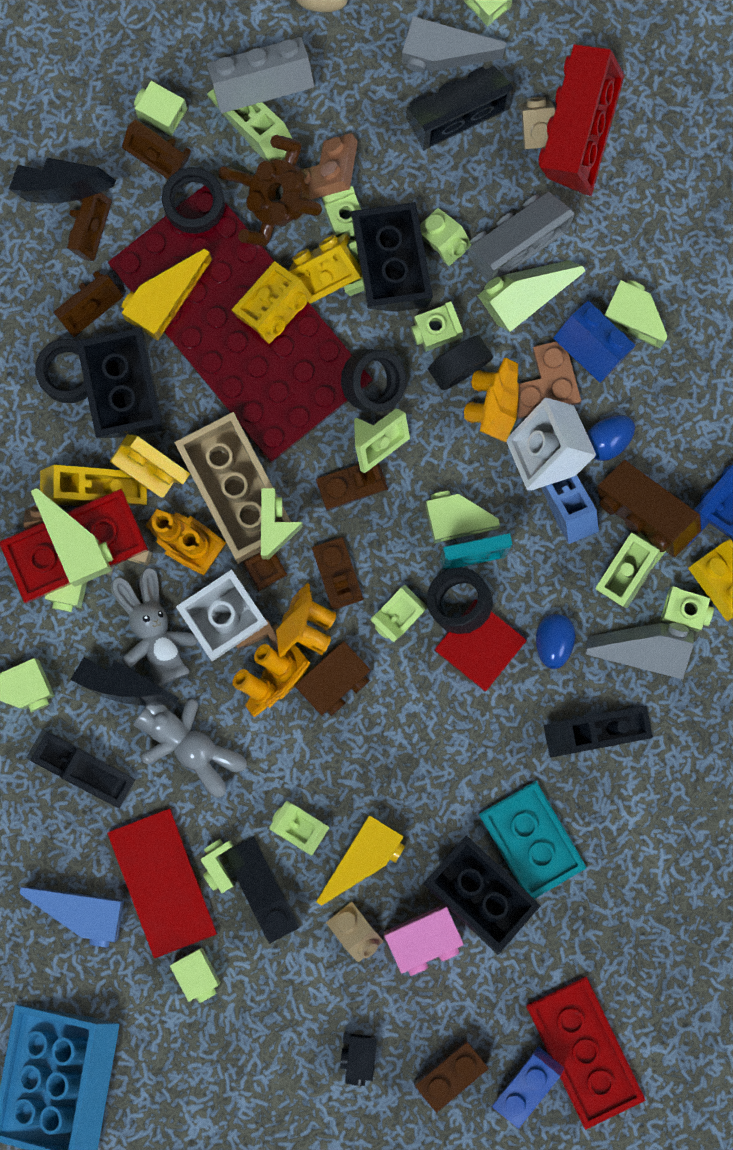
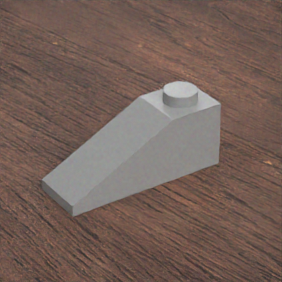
[402,16,506,73]
[586,623,694,679]

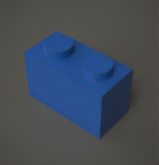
[553,301,636,383]
[492,1046,564,1129]

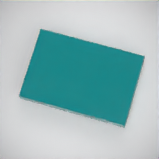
[440,533,513,571]
[478,781,587,899]

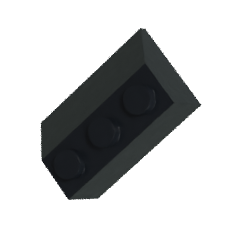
[406,66,514,151]
[351,202,433,312]
[76,328,165,438]
[423,835,541,955]

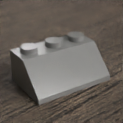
[207,37,315,113]
[468,192,575,282]

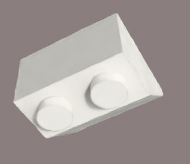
[506,397,596,491]
[176,569,268,661]

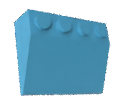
[0,1005,120,1150]

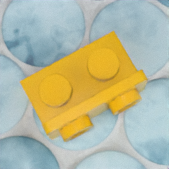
[288,233,362,304]
[231,261,312,343]
[110,434,190,498]
[688,539,733,622]

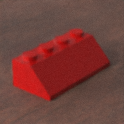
[538,44,625,196]

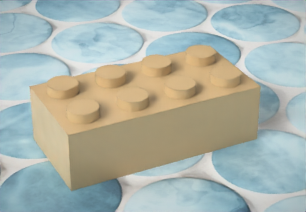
[174,412,291,564]

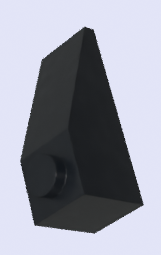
[543,706,653,758]
[224,837,301,944]

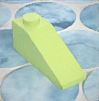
[207,89,293,161]
[477,260,585,332]
[31,488,114,587]

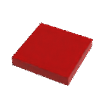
[434,599,527,692]

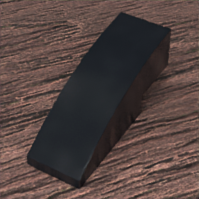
[9,158,116,204]
[70,657,179,706]
[27,728,136,809]

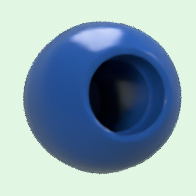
[587,415,635,461]
[536,614,576,669]

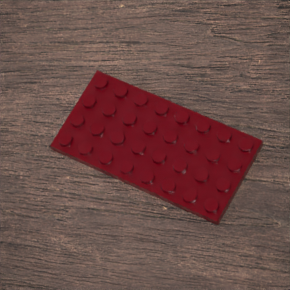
[107,185,373,463]

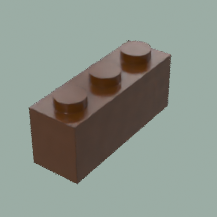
[598,459,701,558]

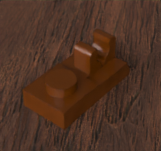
[122,119,191,179]
[67,192,112,261]
[53,271,124,338]
[316,463,388,511]
[312,537,364,611]

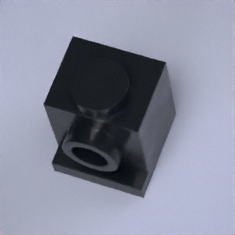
[340,1033,377,1086]

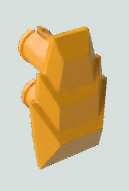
[464,358,519,442]
[146,509,226,576]
[276,583,336,657]
[232,644,310,717]

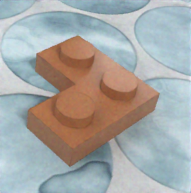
[302,133,358,200]
[517,342,581,420]

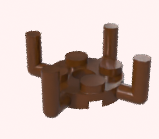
[218,135,322,246]

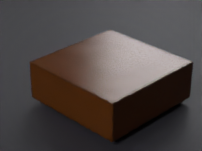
[243,552,288,591]

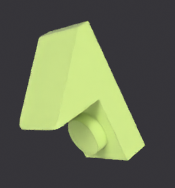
[354,409,410,473]
[261,488,303,559]

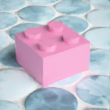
[384,904,464,976]

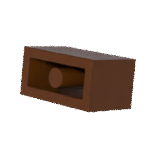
[295,641,371,717]
[414,1038,489,1113]

